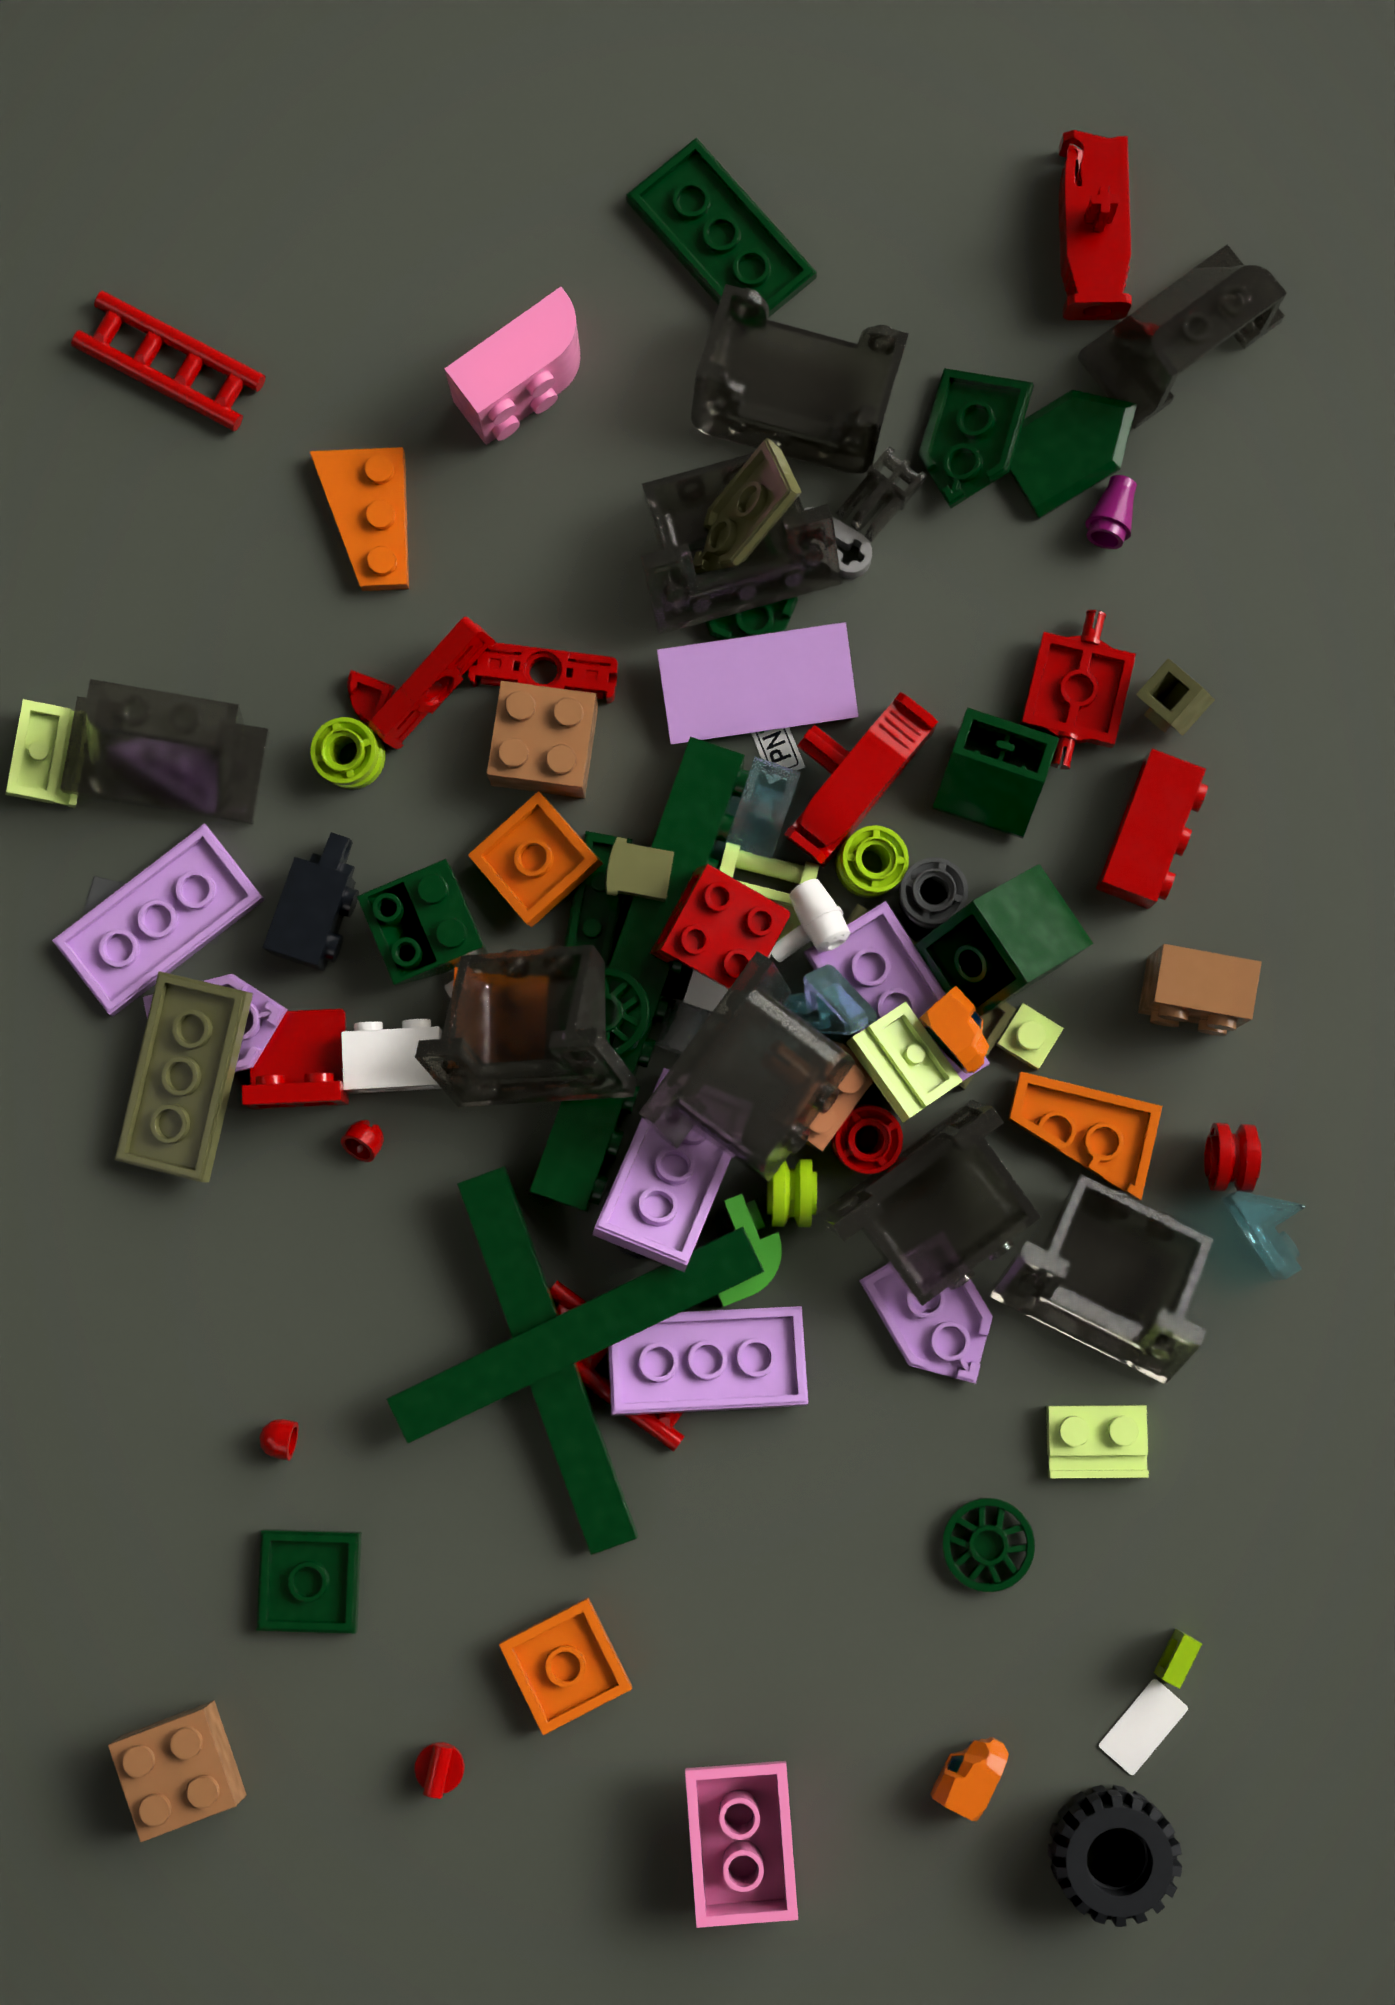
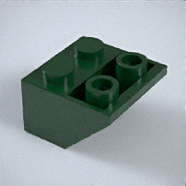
[932,707,1059,839]
[357,859,489,986]

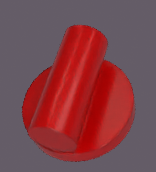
[415,1742,465,1799]

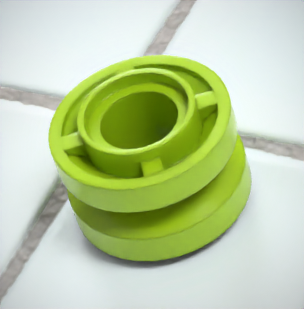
[310,717,386,789]
[835,825,909,898]
[767,1159,817,1228]

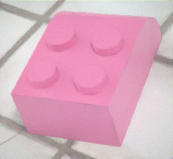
[444,287,580,445]
[685,1761,798,1928]

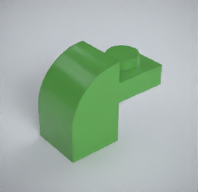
[718,1194,782,1307]

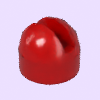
[341,1119,384,1162]
[259,1419,299,1461]

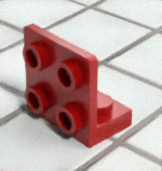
[650,864,790,997]
[242,1009,349,1109]

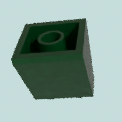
[914,864,1094,1017]

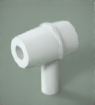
[771,879,850,962]

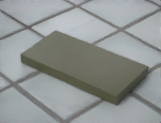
[115,971,253,1182]

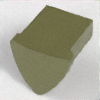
[605,837,674,902]

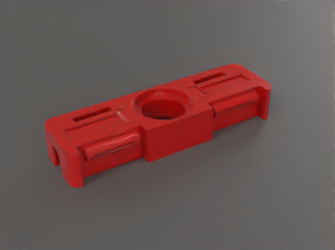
[368,616,495,749]
[468,642,619,704]

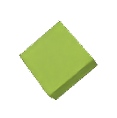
[1153,1628,1202,1689]

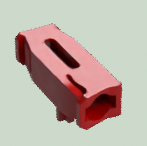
[1059,130,1132,320]
[784,692,938,868]

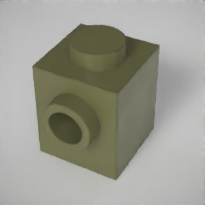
[1136,658,1215,736]

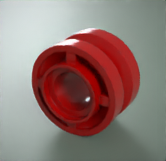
[831,1104,903,1174]
[1204,1123,1262,1193]

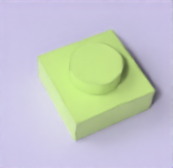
[996,1003,1064,1071]

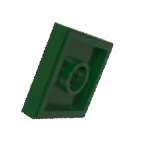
[256,1529,362,1634]

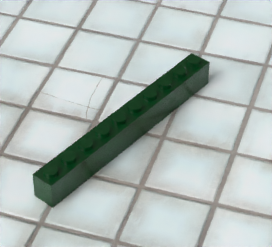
[530,736,750,1212]

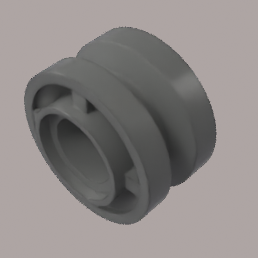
[899,857,968,930]

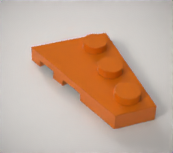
[309,447,409,591]
[1008,1072,1163,1201]

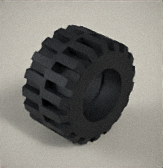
[1048,1785,1182,1927]

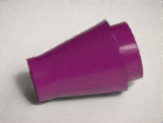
[1085,475,1137,549]

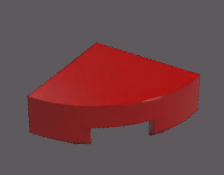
[347,670,397,728]

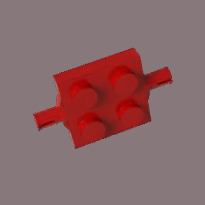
[1020,609,1136,770]

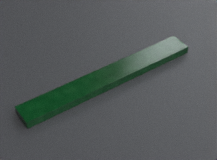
[457,1166,638,1555]
[386,1226,765,1444]

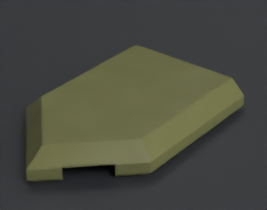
[691,438,802,573]

